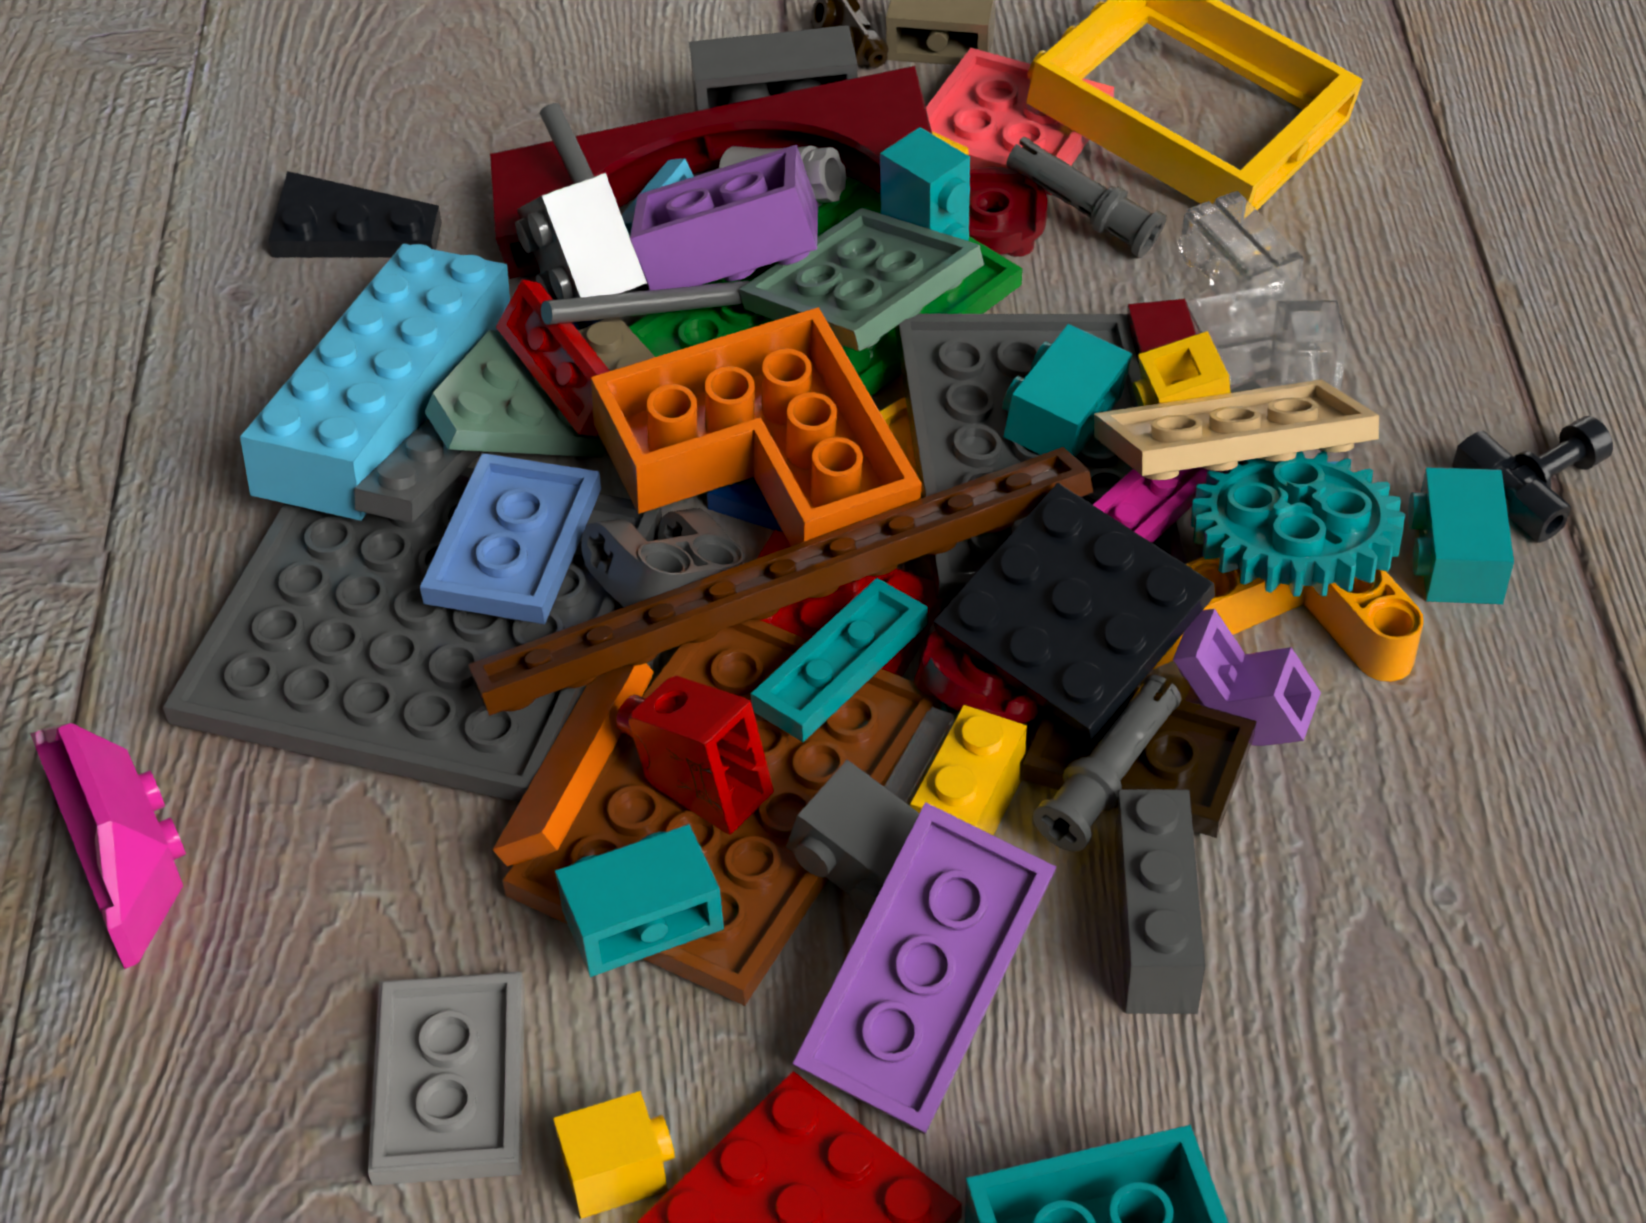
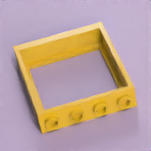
[1026,0,1363,227]

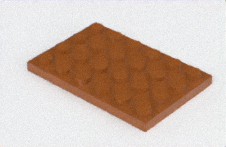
[503,620,941,1006]

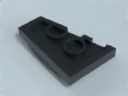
[268,171,442,258]

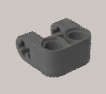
[582,508,744,608]

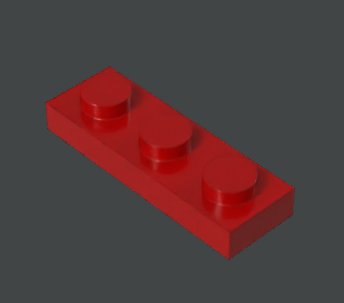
[496,280,610,436]

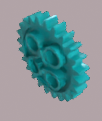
[1191,451,1405,597]

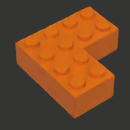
[591,307,922,546]

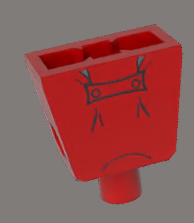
[616,675,774,835]

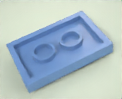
[420,453,601,624]

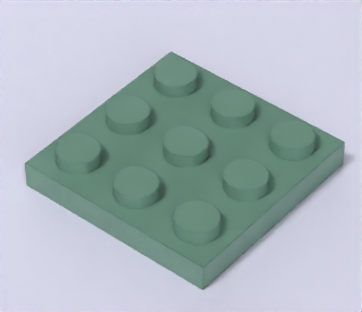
[739,208,984,352]

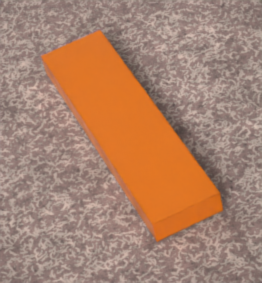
[493,663,654,867]

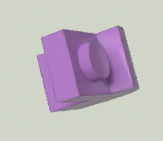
[1173,608,1321,746]

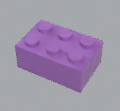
[630,144,818,290]

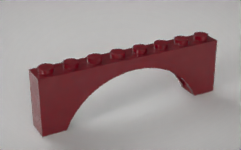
[490,66,932,279]

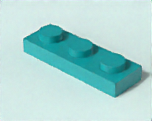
[751,578,928,742]

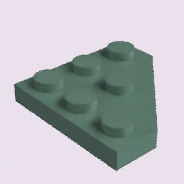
[425,330,606,458]

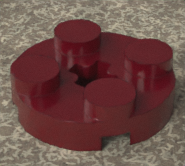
[969,167,1048,257]
[914,631,1042,724]

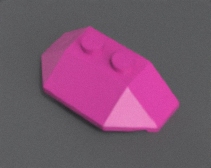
[30,723,186,969]

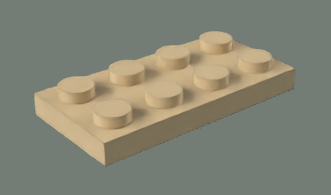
[1094,379,1379,480]

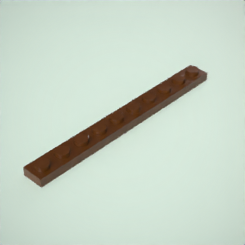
[468,447,1093,716]

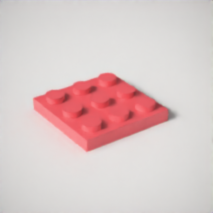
[926,48,1114,196]

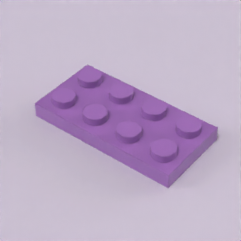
[792,802,1056,1134]

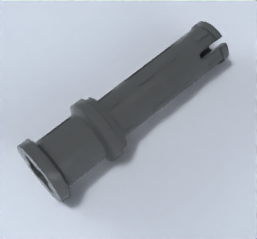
[1006,137,1167,258]
[1033,675,1181,851]

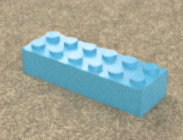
[240,243,510,521]

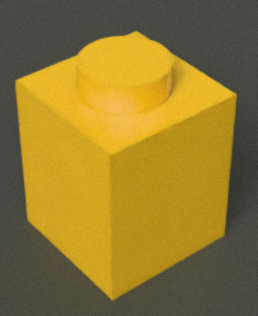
[553,1091,675,1219]

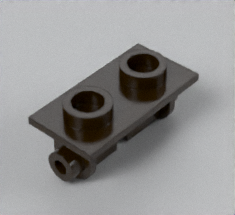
[811,0,888,68]

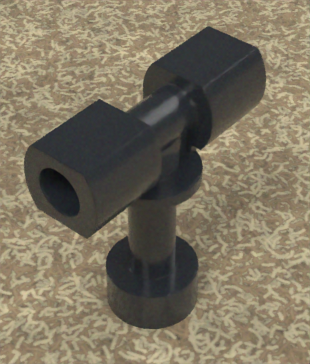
[1452,416,1613,543]

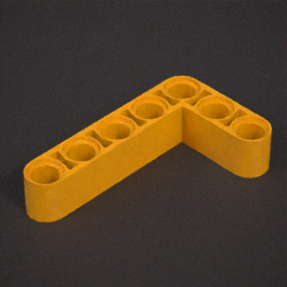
[1152,557,1424,682]

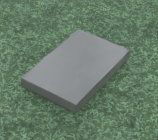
[368,971,525,1186]

